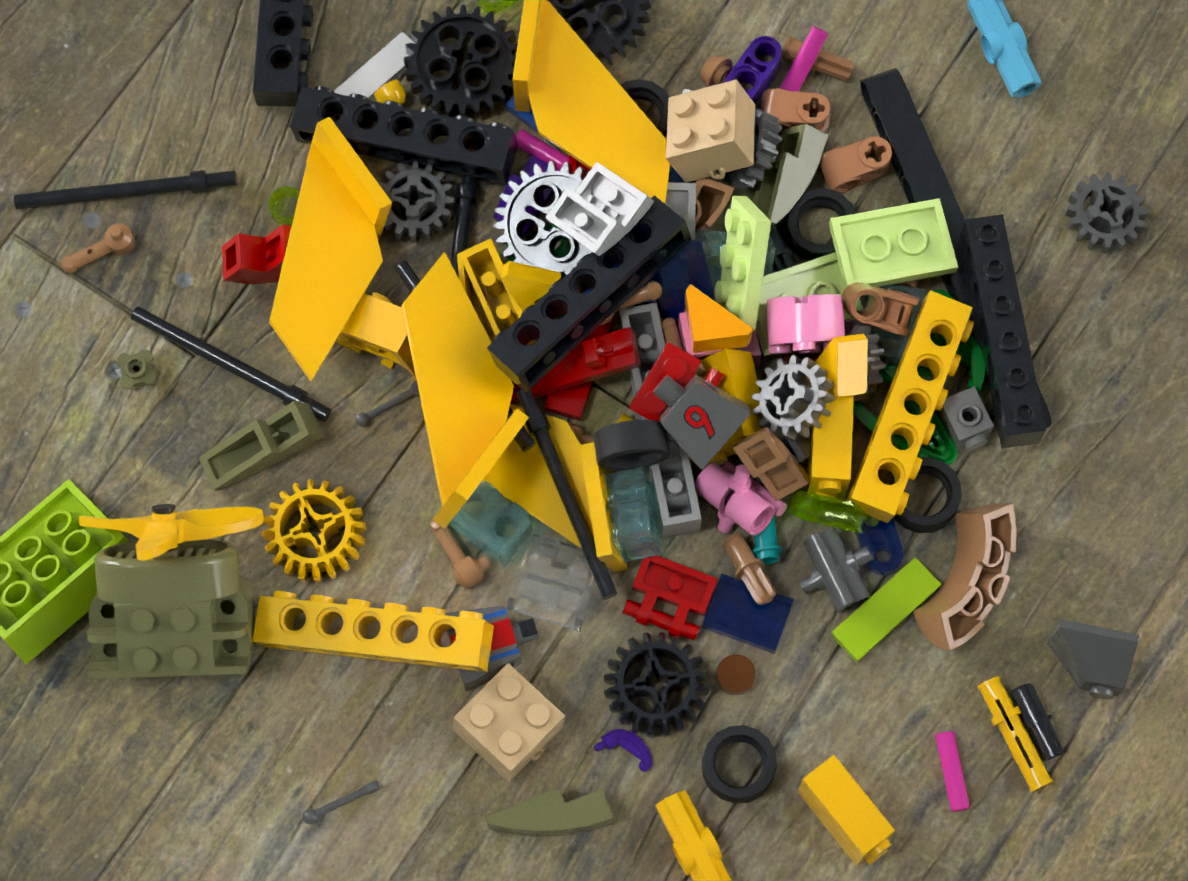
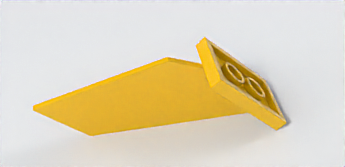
[513,0,670,203]
[269,117,392,382]
[402,251,529,529]
[482,404,628,573]

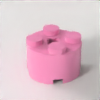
[766,294,845,354]

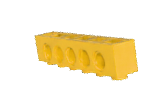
[845,290,974,523]
[252,591,494,672]

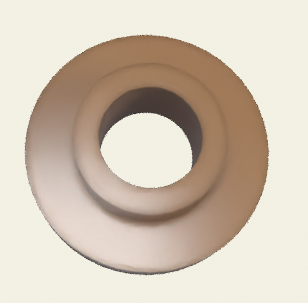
[700,55,732,87]

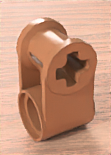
[760,89,830,136]
[819,136,892,194]
[841,282,920,336]

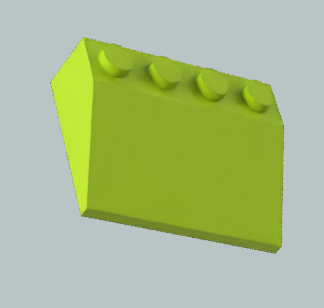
[0,479,129,665]

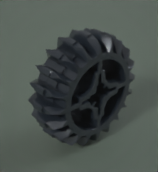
[604,632,709,737]

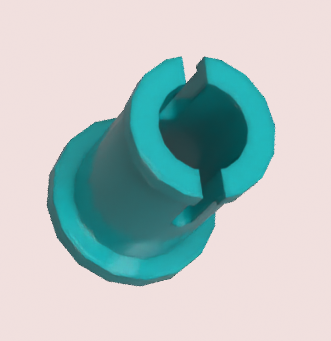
[752,515,783,565]

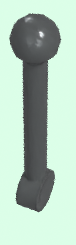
[355,381,420,427]
[303,781,380,824]

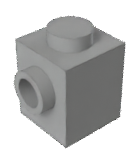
[936,386,994,451]

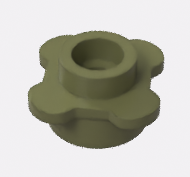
[116,349,157,389]

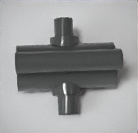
[799,527,874,613]

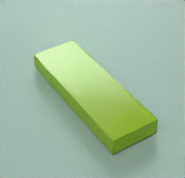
[830,557,942,663]

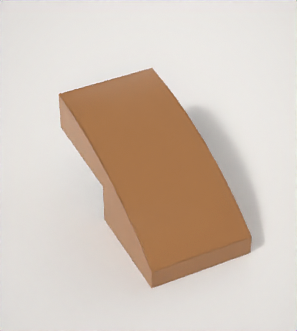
[733,427,809,501]

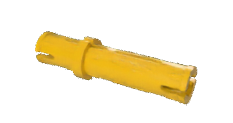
[977,676,1053,792]

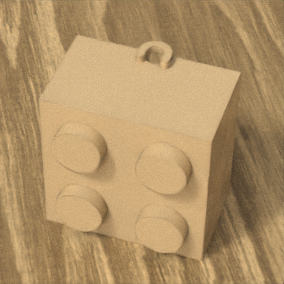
[666,79,755,183]
[452,663,565,782]

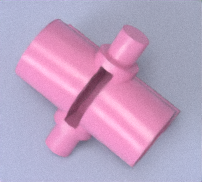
[694,462,787,536]

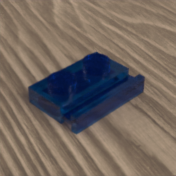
[653,237,716,321]
[702,573,794,654]

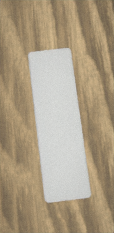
[334,32,414,117]

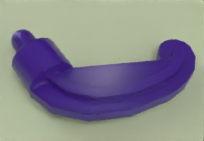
[594,729,652,772]

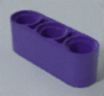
[723,36,782,106]

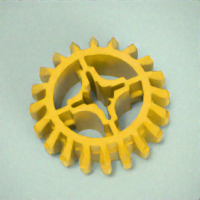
[262,479,367,583]

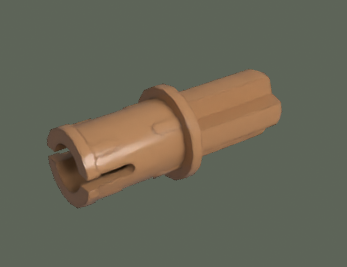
[781,36,854,81]
[722,533,776,605]

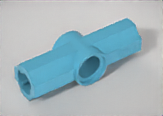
[967,0,1042,98]

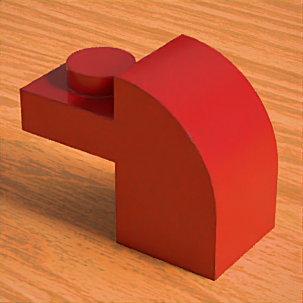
[222,224,292,284]

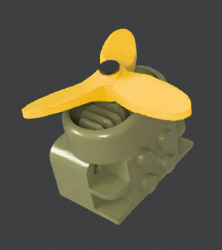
[79,504,264,679]

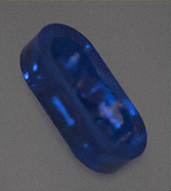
[852,510,904,575]

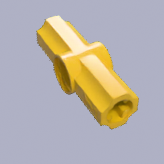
[655,790,732,881]

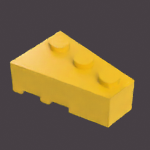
[457,238,537,345]
[336,292,417,381]

